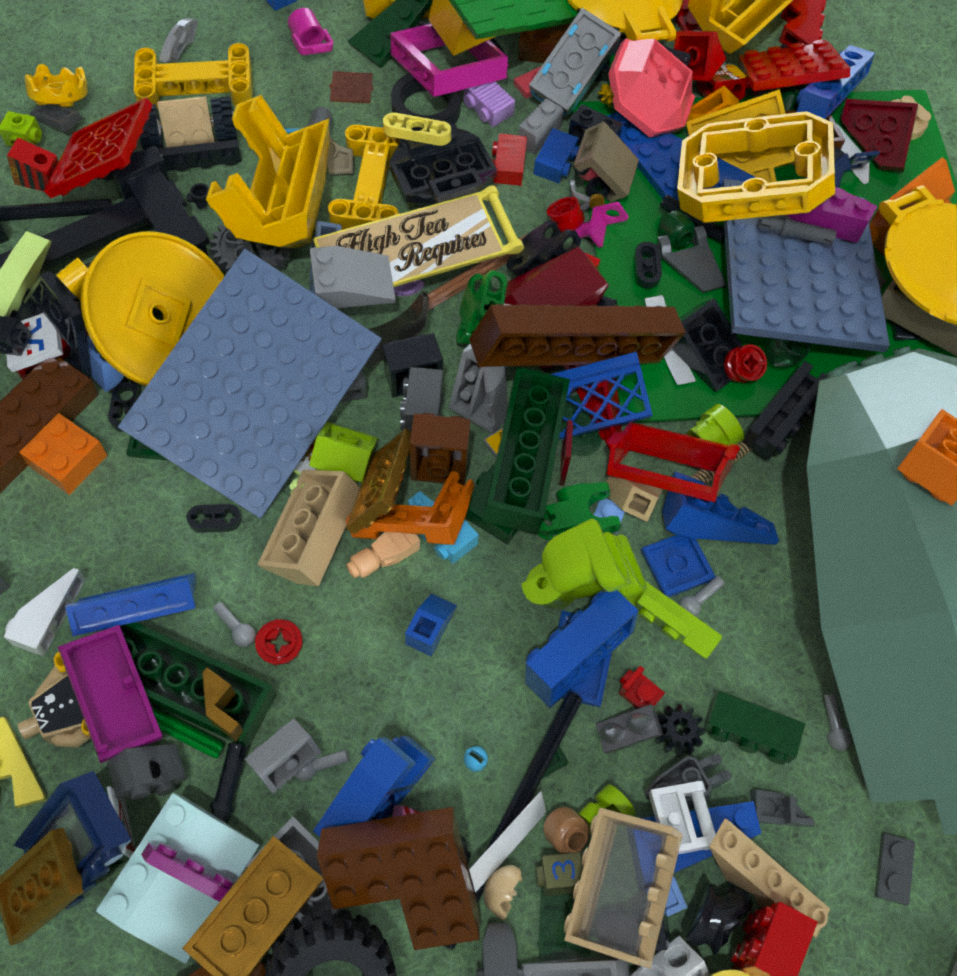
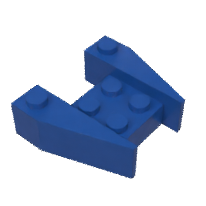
[313,736,436,837]

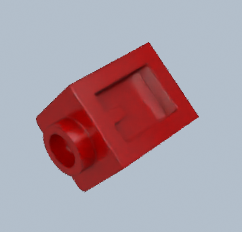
[618,666,665,709]

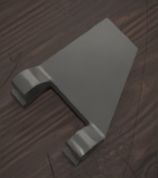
[656,225,727,293]

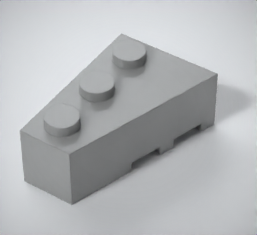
[449,344,508,434]

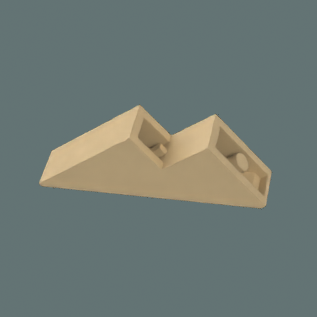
[709,819,830,938]

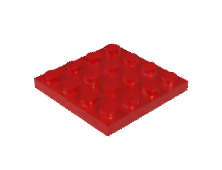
[738,40,850,91]
[44,97,153,199]

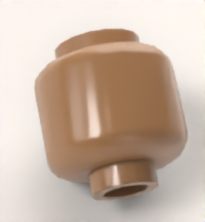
[543,807,590,854]

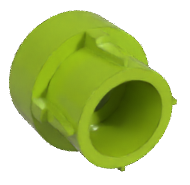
[687,404,744,445]

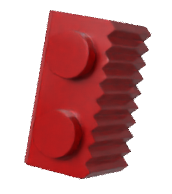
[492,133,527,186]

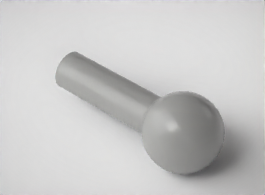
[679,575,725,617]
[213,602,256,647]
[824,693,851,751]
[295,750,350,781]

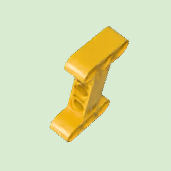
[134,43,253,109]
[328,125,400,230]

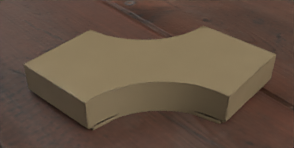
[304,126,354,175]

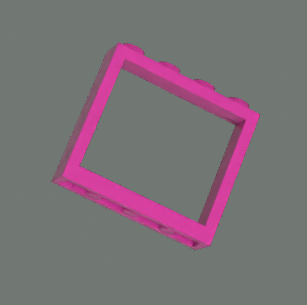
[390,24,509,97]

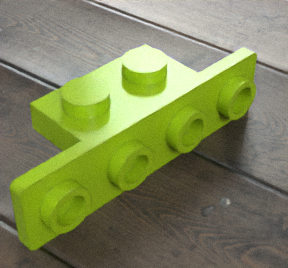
[627,581,722,659]

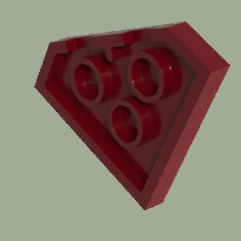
[841,99,918,172]

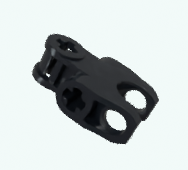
[506,220,581,278]

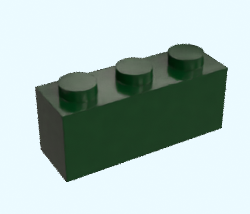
[704,691,805,765]

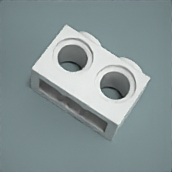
[630,936,710,976]

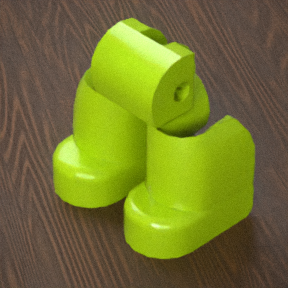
[521,519,647,609]

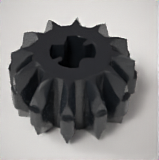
[656,704,705,757]

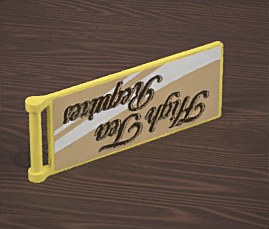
[313,186,524,287]

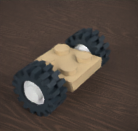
[139,96,237,150]

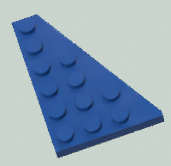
[607,111,756,201]

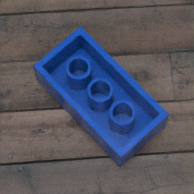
[525,590,638,708]

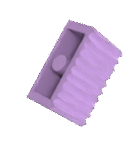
[463,82,515,127]

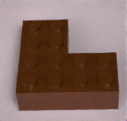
[317,807,480,950]

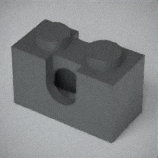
[107,744,186,800]

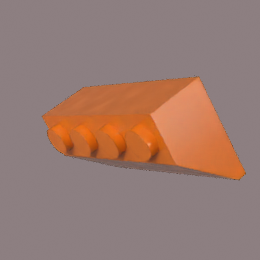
[869,157,955,256]

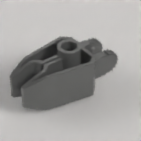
[645,753,733,813]
[476,923,524,976]

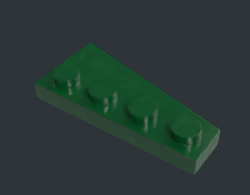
[348,0,433,68]

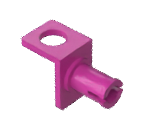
[574,202,628,248]

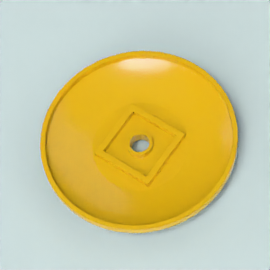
[81,231,225,386]

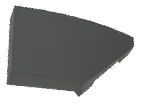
[750,789,815,827]

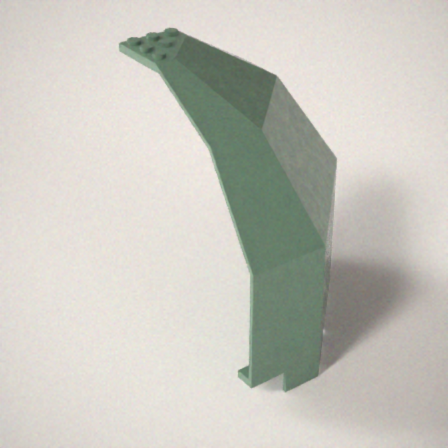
[807,346,957,835]

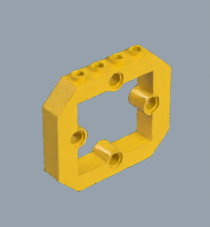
[677,111,835,223]

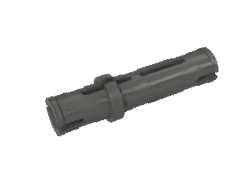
[757,216,836,246]

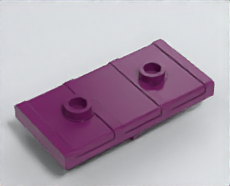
[58,625,162,763]

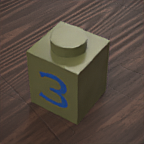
[535,852,583,897]

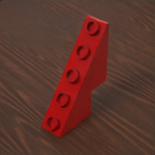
[779,0,826,47]

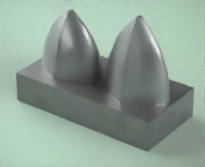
[596,705,663,754]

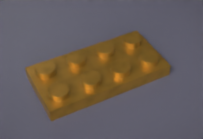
[345,428,411,534]
[0,827,83,946]
[182,836,324,976]

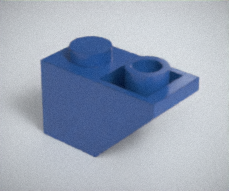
[405,593,457,657]

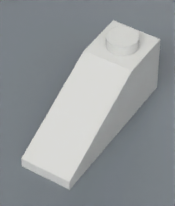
[4,568,86,657]

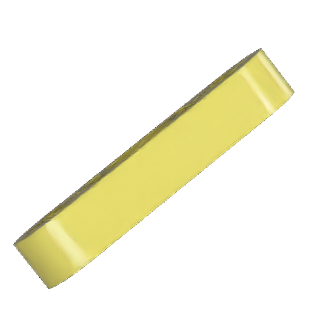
[383,113,451,146]

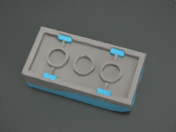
[529,8,621,116]

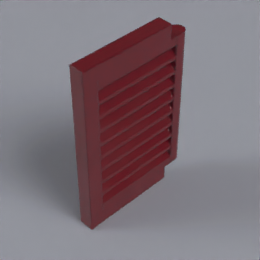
[559,420,573,486]

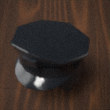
[685,884,753,955]

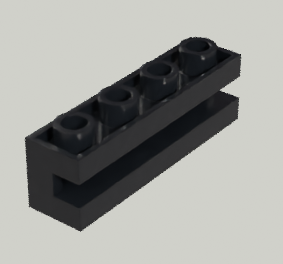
[742,361,828,460]

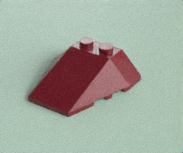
[504,247,609,373]

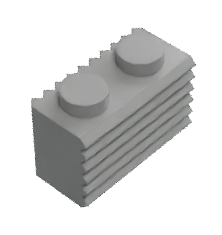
[518,99,564,155]
[245,719,321,793]

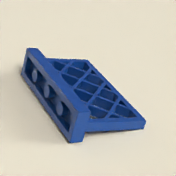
[550,352,653,441]
[65,573,197,636]

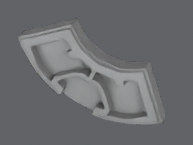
[159,17,198,63]

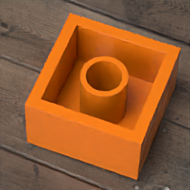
[19,413,108,495]

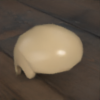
[484,865,522,920]

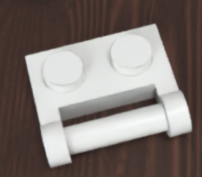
[648,781,716,855]

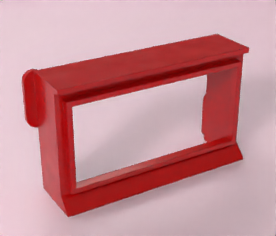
[607,422,740,502]

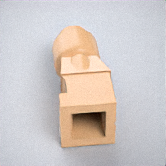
[346,532,420,579]

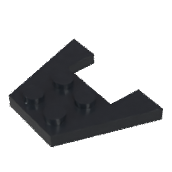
[23,271,92,378]

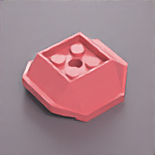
[608,38,695,138]

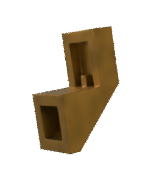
[203,668,244,741]

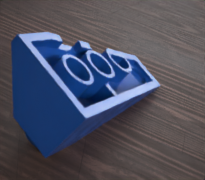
[662,471,779,545]

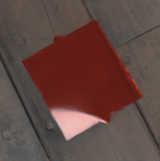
[329,71,374,103]

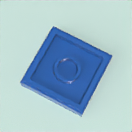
[640,534,716,597]

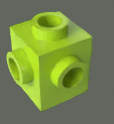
[0,111,42,147]

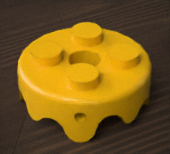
[25,64,88,107]

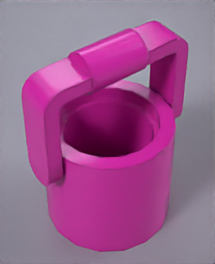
[287,8,334,55]

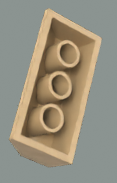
[257,470,360,586]

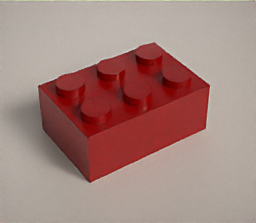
[729,901,818,976]

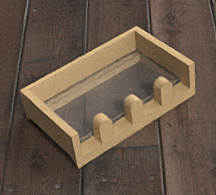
[564,808,683,969]

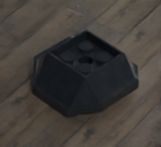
[389,121,497,208]

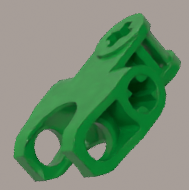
[456,270,507,345]
[537,482,621,540]

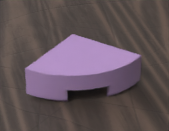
[393,280,424,296]

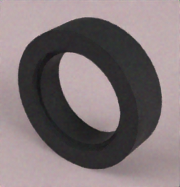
[391,73,461,130]

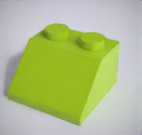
[309,422,378,483]

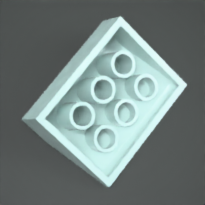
[96,793,260,964]

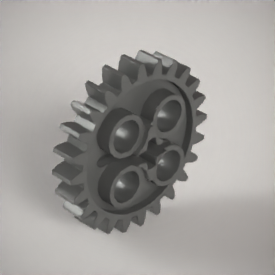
[210,225,293,274]

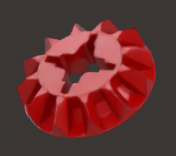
[255,619,303,666]

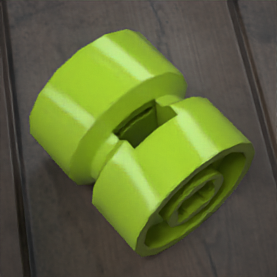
[578,784,636,835]

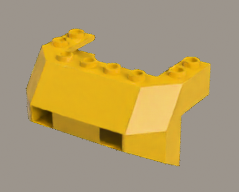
[688,0,793,54]
[206,95,329,248]

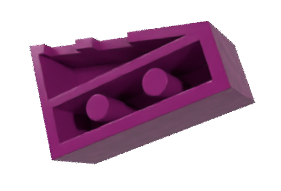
[785,177,877,243]

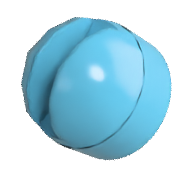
[464,746,488,772]

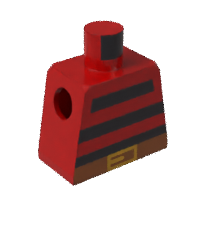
[7,137,58,191]

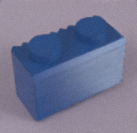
[533,128,580,184]

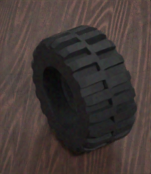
[264,909,397,976]

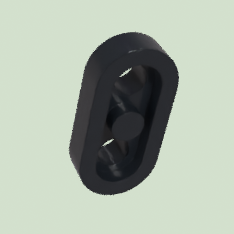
[634,242,662,288]

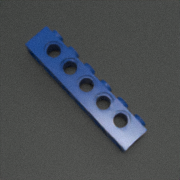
[796,45,875,119]

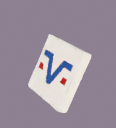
[6,313,63,372]

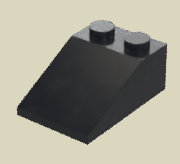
[673,298,748,392]

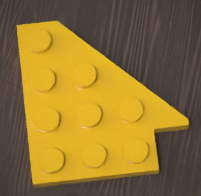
[686,89,795,183]

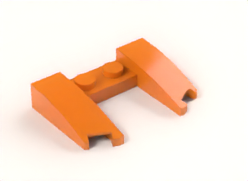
[346,471,474,545]

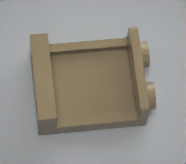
[573,121,639,202]

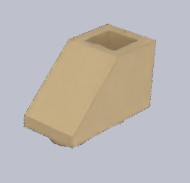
[606,475,663,522]

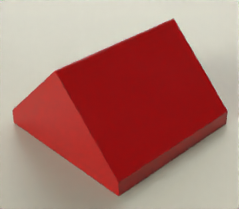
[674,31,726,81]

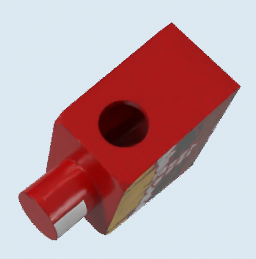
[696,65,752,100]

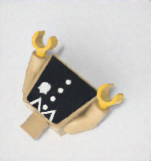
[18,652,91,748]

